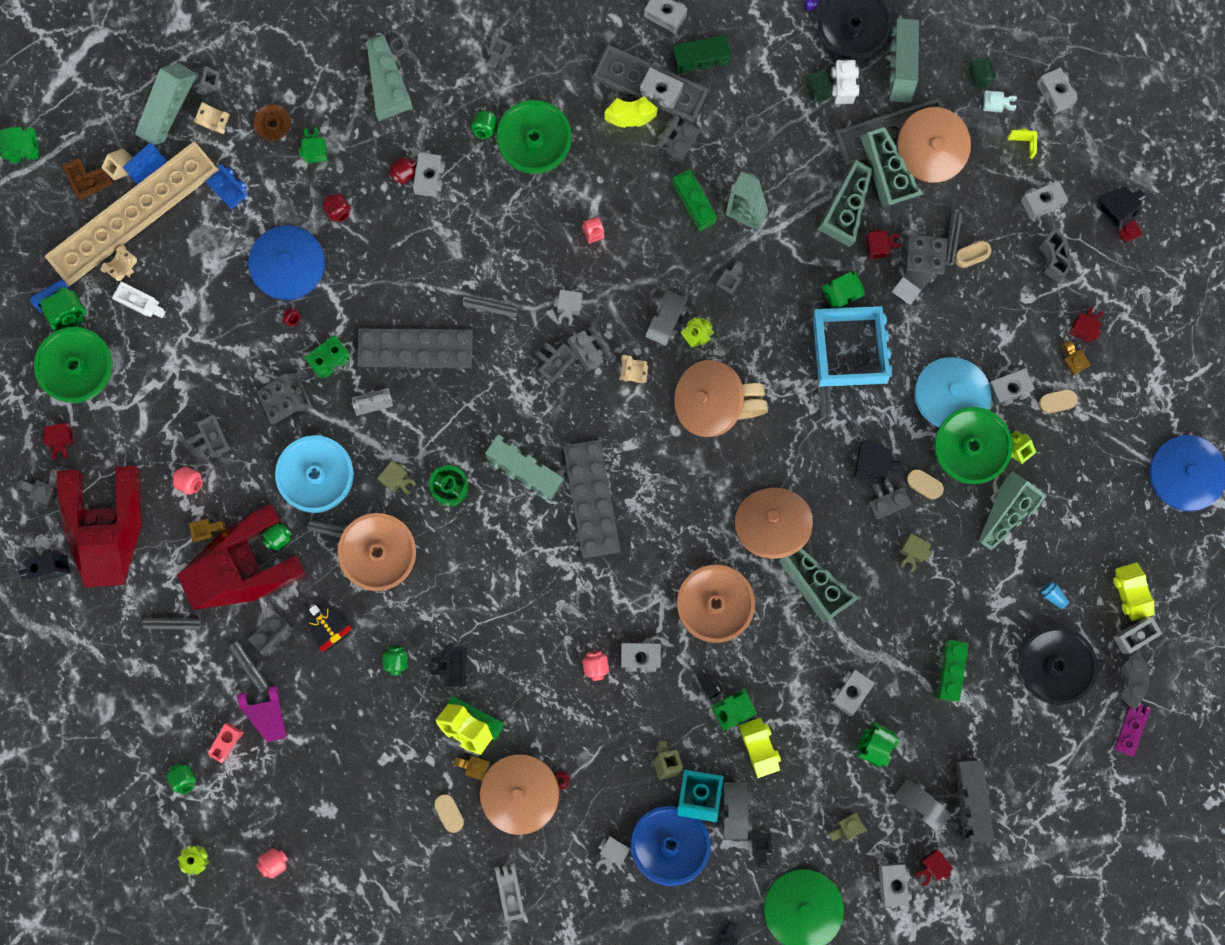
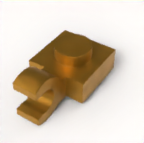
[1061,340,1090,375]
[189,519,226,543]
[453,756,490,781]

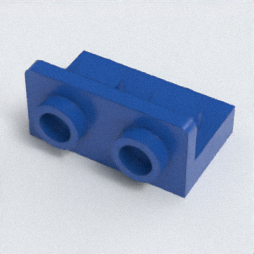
[123,142,167,184]
[205,163,248,210]
[30,278,72,313]

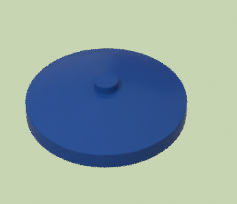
[248,226,325,300]
[1149,435,1225,512]
[631,806,711,886]

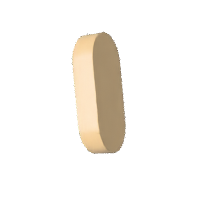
[955,241,991,268]
[1039,390,1078,414]
[907,470,944,499]
[435,795,464,833]

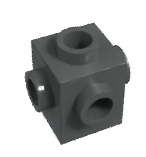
[191,66,220,95]

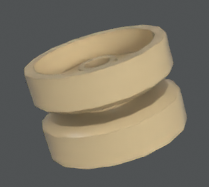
[738,383,768,420]

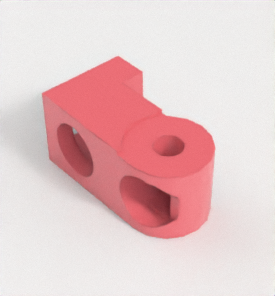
[582,216,604,244]
[208,723,244,763]

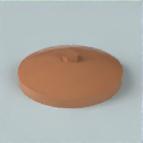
[896,107,971,183]
[674,360,744,437]
[735,488,813,559]
[338,513,416,591]
[677,565,755,643]
[480,754,559,835]

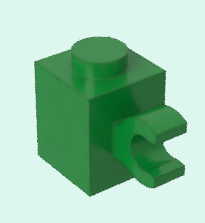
[299,127,328,163]

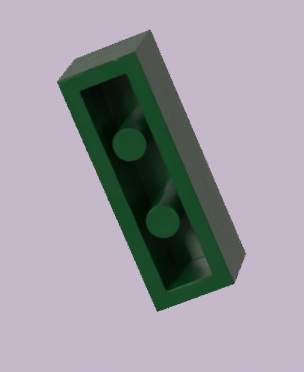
[672,35,732,73]

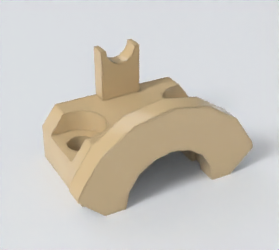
[193,103,230,134]
[101,245,137,281]
[619,355,648,383]

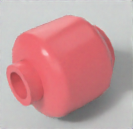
[173,466,203,495]
[582,651,609,681]
[256,848,288,878]

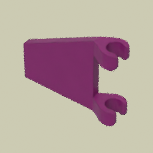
[237,686,287,742]

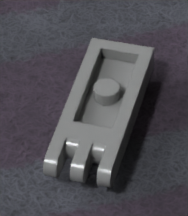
[495,863,525,921]

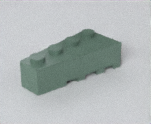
[889,18,919,103]
[367,35,413,121]
[135,63,197,145]
[860,127,923,207]
[817,160,872,247]
[725,171,768,231]
[485,434,564,501]
[778,548,859,624]

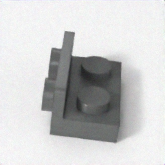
[248,612,293,656]

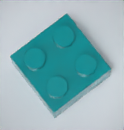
[677,770,724,822]

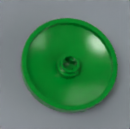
[497,100,572,174]
[34,327,113,403]
[934,407,1013,484]
[764,869,844,945]

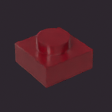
[1117,219,1142,244]

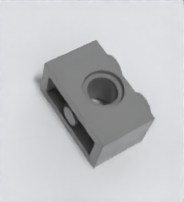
[644,0,688,34]
[640,68,684,109]
[1037,68,1078,115]
[413,153,445,197]
[1021,181,1068,220]
[989,368,1035,407]
[1113,617,1163,654]
[621,643,661,672]
[831,670,875,716]
[879,864,911,907]

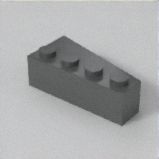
[956,760,995,843]

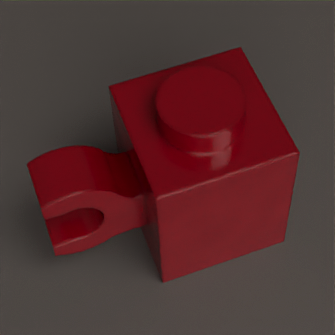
[865,229,901,260]
[1069,306,1103,344]
[42,423,74,460]
[915,849,953,886]

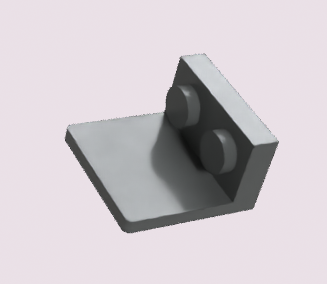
[905,234,947,275]
[257,373,312,425]

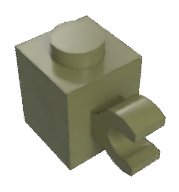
[377,461,416,495]
[899,533,932,573]
[654,741,683,780]
[828,813,866,841]

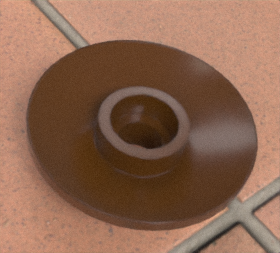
[253,104,291,141]

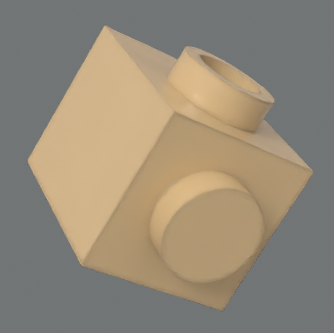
[101,149,133,180]

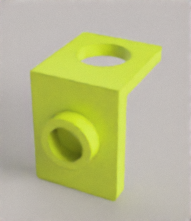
[1008,128,1037,159]

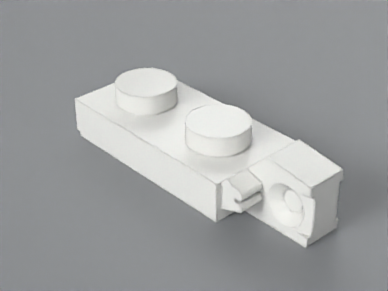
[112,282,166,318]

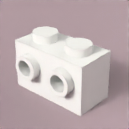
[831,60,859,104]

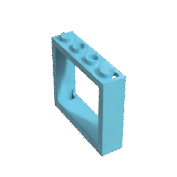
[813,306,892,387]

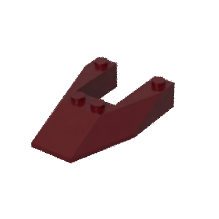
[57,466,142,588]
[177,504,307,610]

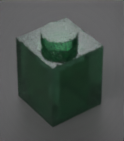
[968,57,996,89]
[806,70,833,102]

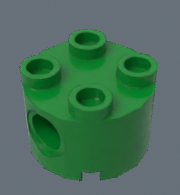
[0,127,39,163]
[821,270,865,308]
[40,287,87,331]
[429,465,469,507]
[710,689,757,731]
[856,722,900,767]

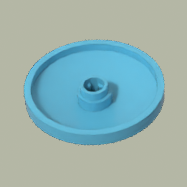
[915,357,991,427]
[275,436,354,513]

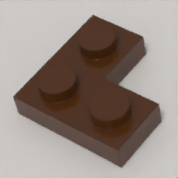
[62,158,113,200]

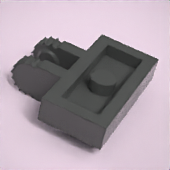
[535,342,578,384]
[188,415,231,458]
[868,478,912,520]

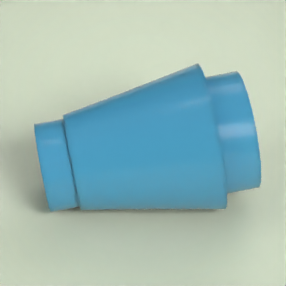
[1040,581,1069,609]

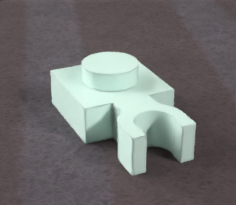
[983,91,1017,112]

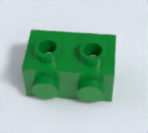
[304,335,351,379]

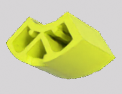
[605,96,657,128]
[1113,563,1154,621]
[436,704,493,755]
[739,718,781,778]

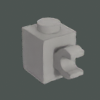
[554,290,583,326]
[596,836,630,874]

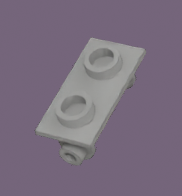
[352,388,393,416]

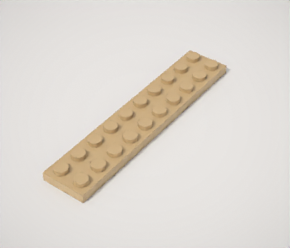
[45,141,218,286]

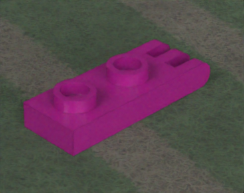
[1114,704,1151,757]

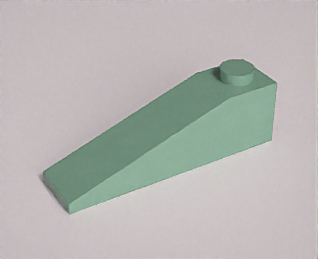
[979,471,1046,550]

